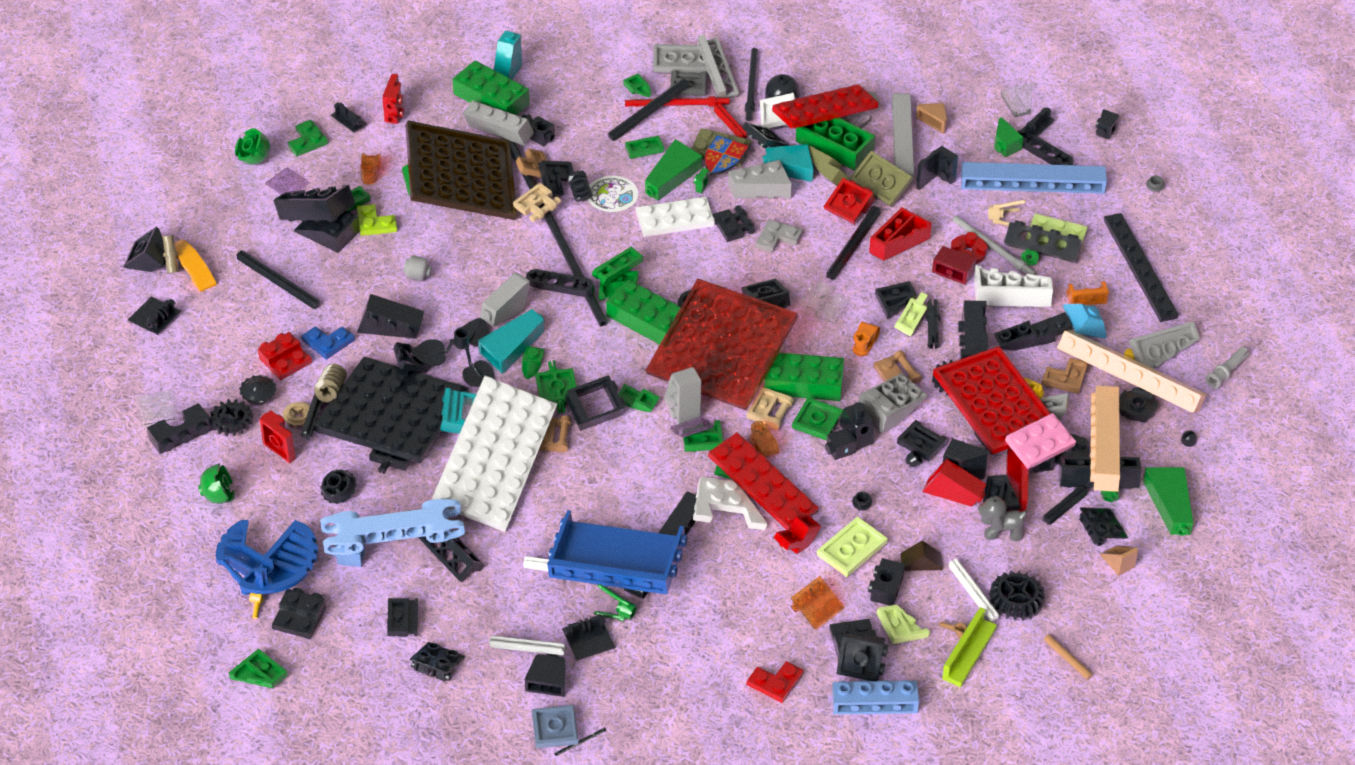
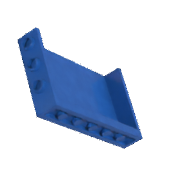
[547,510,688,595]

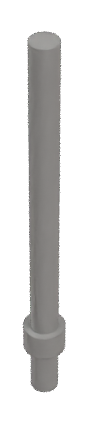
[952,215,1037,275]

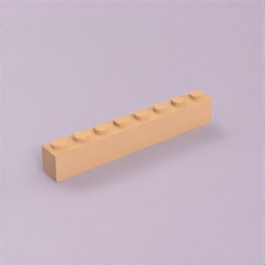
[1058,330,1207,413]
[1090,385,1120,492]

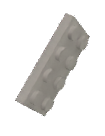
[653,44,722,74]

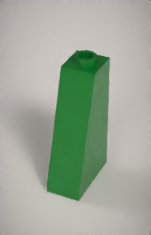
[645,139,702,201]
[1142,467,1193,536]

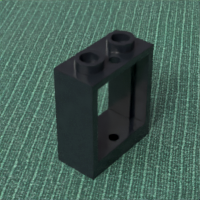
[565,375,626,431]

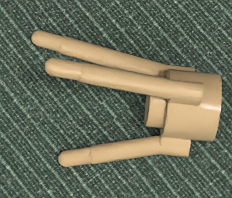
[988,200,1026,226]

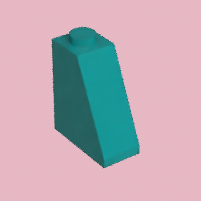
[494,30,522,80]
[762,144,813,182]

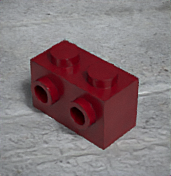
[932,246,976,285]

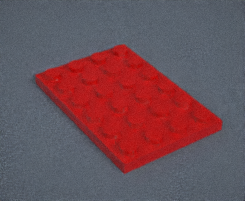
[933,346,1051,455]

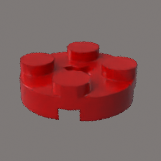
[951,232,988,264]

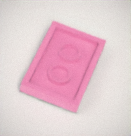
[1005,413,1076,469]

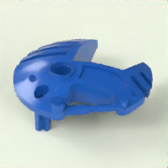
[215,520,318,595]

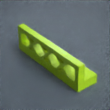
[942,607,997,687]

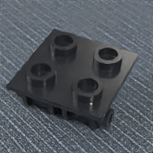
[128,296,181,335]
[1079,507,1128,546]
[562,614,616,660]
[410,642,465,682]

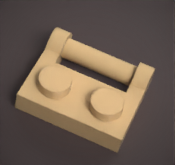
[747,387,794,430]

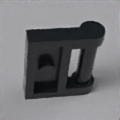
[897,420,949,462]

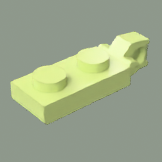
[894,292,928,336]

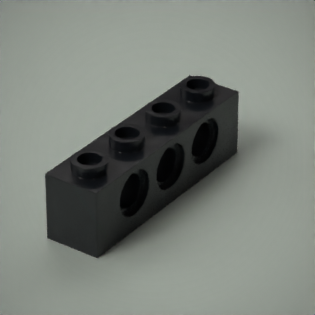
[1004,220,1082,263]

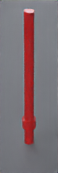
[625,96,730,107]

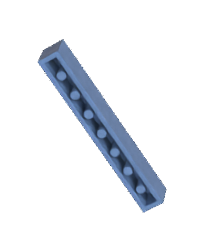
[961,162,1107,194]

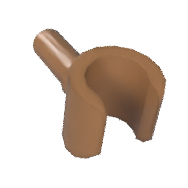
[939,622,967,639]

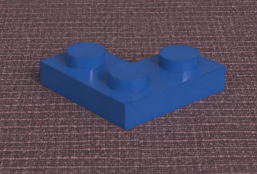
[301,326,355,360]

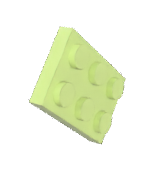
[1025,214,1088,250]
[817,517,888,577]

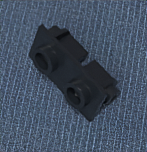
[331,102,367,133]
[1021,107,1055,137]

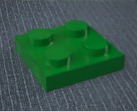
[792,397,843,441]

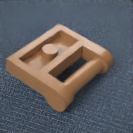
[873,350,922,384]
[538,416,571,452]

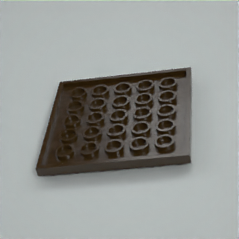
[405,120,517,220]

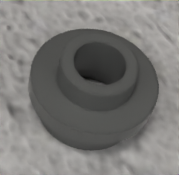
[1146,175,1165,192]

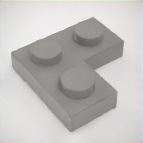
[755,219,803,253]

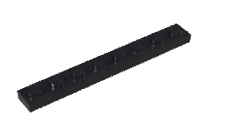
[1104,213,1178,322]

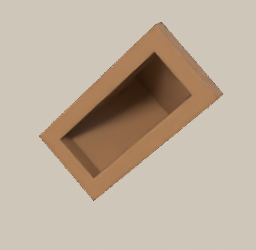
[916,103,947,134]
[1100,545,1138,576]

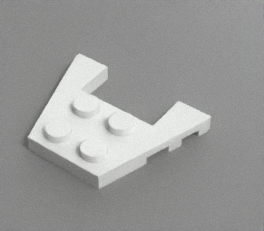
[693,477,767,530]

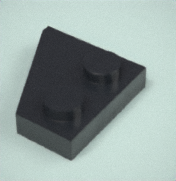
[393,342,430,373]

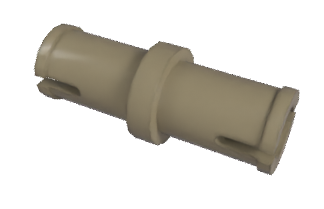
[162,235,179,273]

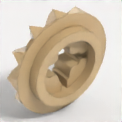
[283,402,310,428]

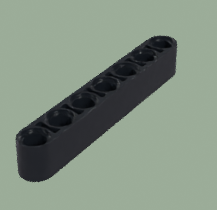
[624,491,697,599]

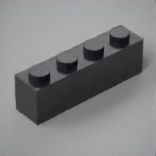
[1059,456,1142,489]

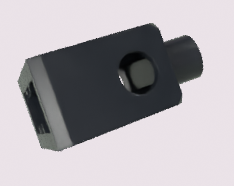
[839,402,874,450]
[525,654,566,697]

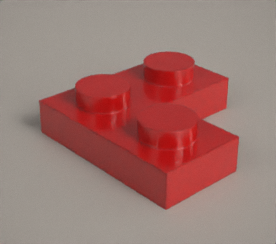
[746,661,804,703]

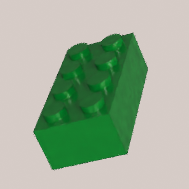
[452,60,530,115]
[796,118,875,171]
[606,279,689,349]
[764,351,844,401]

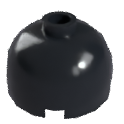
[765,74,800,99]

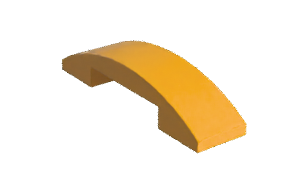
[175,239,217,292]

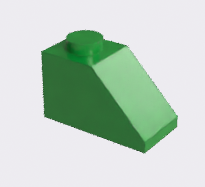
[994,117,1024,157]

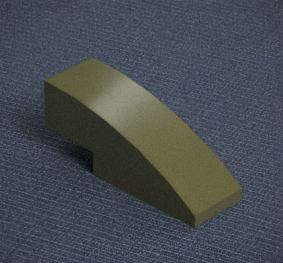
[809,146,850,186]

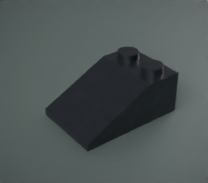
[294,211,360,253]

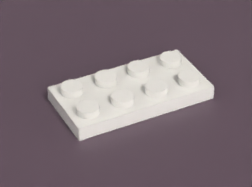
[636,197,715,237]

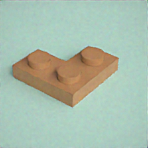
[516,148,547,178]
[1041,358,1088,394]

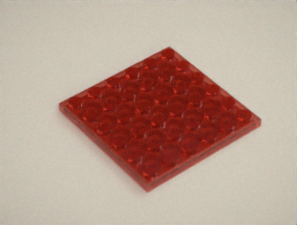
[645,278,798,411]

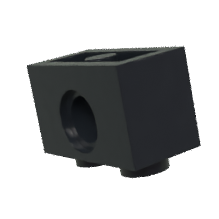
[868,558,905,606]

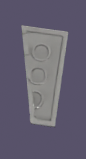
[1129,321,1200,369]

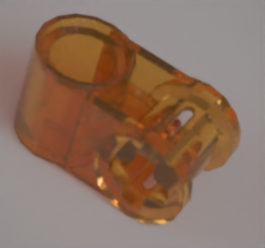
[360,153,381,185]
[749,421,779,457]

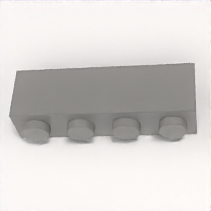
[463,100,534,146]

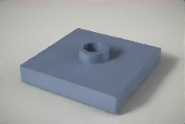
[532,705,578,749]

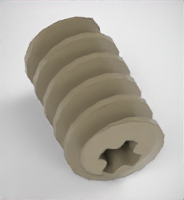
[314,364,347,402]

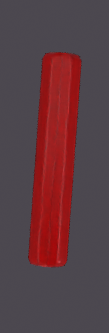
[714,104,748,139]

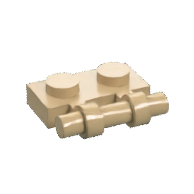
[513,183,561,222]

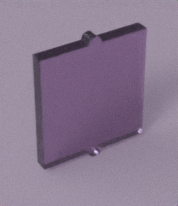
[266,167,309,194]
[670,417,713,438]

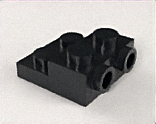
[741,278,791,315]
[272,588,326,639]
[829,618,877,659]
[836,633,889,681]

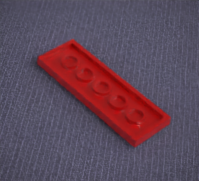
[772,84,879,129]
[708,432,819,530]

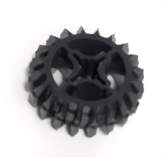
[989,570,1045,621]

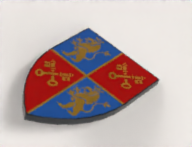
[705,135,749,175]

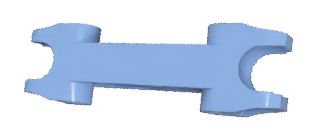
[320,499,465,555]

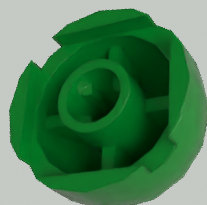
[235,128,270,165]
[198,463,235,504]

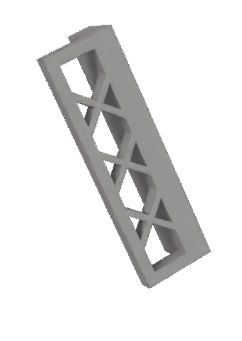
[698,34,739,99]

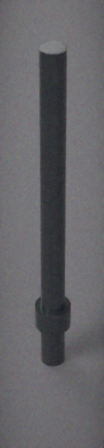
[744,48,758,121]

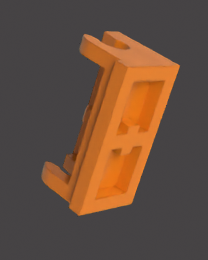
[1066,281,1109,305]

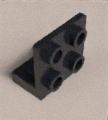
[916,146,958,190]

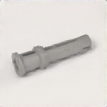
[1205,347,1250,389]

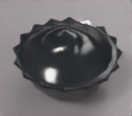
[239,375,277,405]
[320,469,357,504]

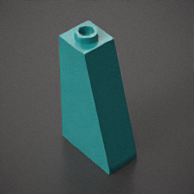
[478,309,545,374]

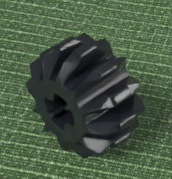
[568,170,592,202]

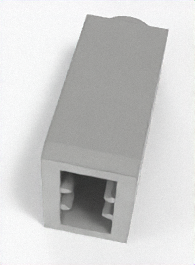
[480,272,530,327]

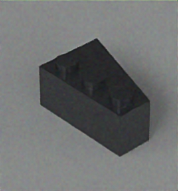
[958,300,988,359]

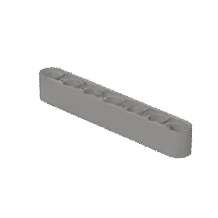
[892,93,914,182]

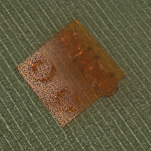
[791,576,845,630]

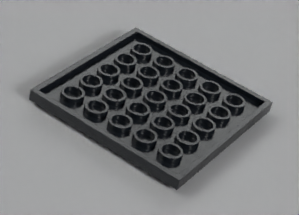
[313,357,469,463]

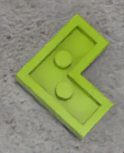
[357,204,397,236]

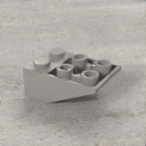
[858,373,928,433]

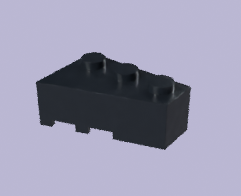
[357,294,424,339]

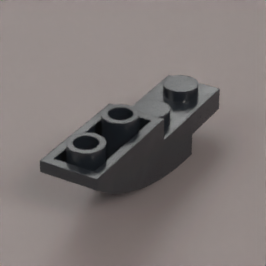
[994,312,1073,350]

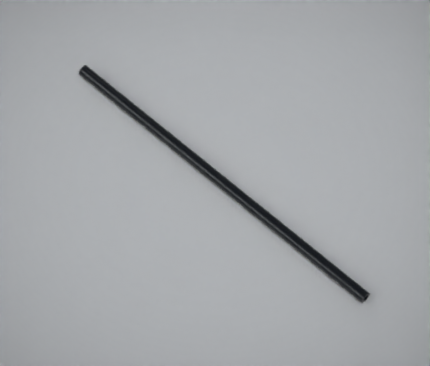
[503,138,608,327]

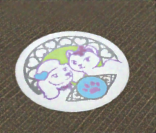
[587,176,638,212]

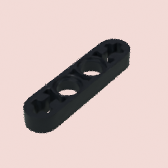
[1017,130,1074,165]
[526,269,595,297]

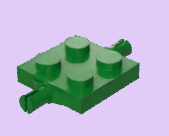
[535,360,577,414]

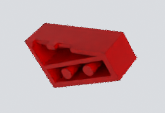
[869,207,932,261]

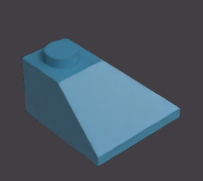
[1063,304,1107,339]

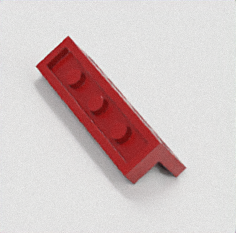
[1006,449,1029,512]

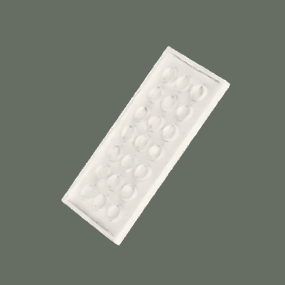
[432,376,557,532]

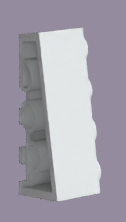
[974,265,1053,307]

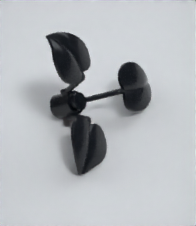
[412,318,494,387]

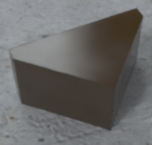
[900,540,943,571]

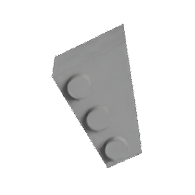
[728,160,792,199]
[664,367,701,425]

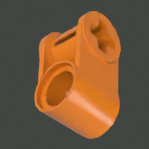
[852,321,880,356]

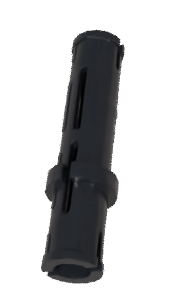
[926,299,941,349]

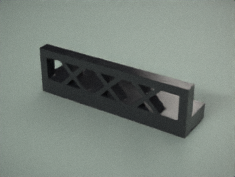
[418,529,485,582]

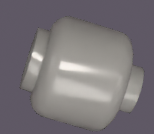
[403,255,432,281]

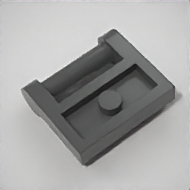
[670,71,706,96]

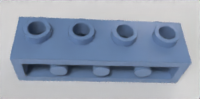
[832,680,919,715]

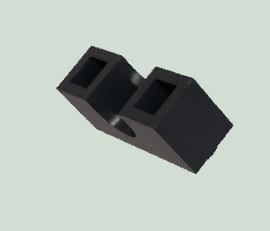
[147,403,212,454]

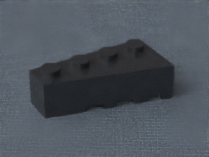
[273,184,355,222]

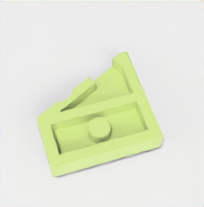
[876,605,930,644]

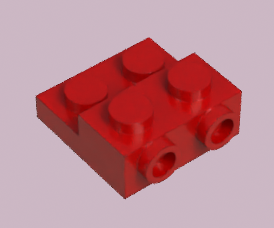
[382,73,405,124]
[823,178,875,225]
[258,332,312,381]
[259,410,295,464]

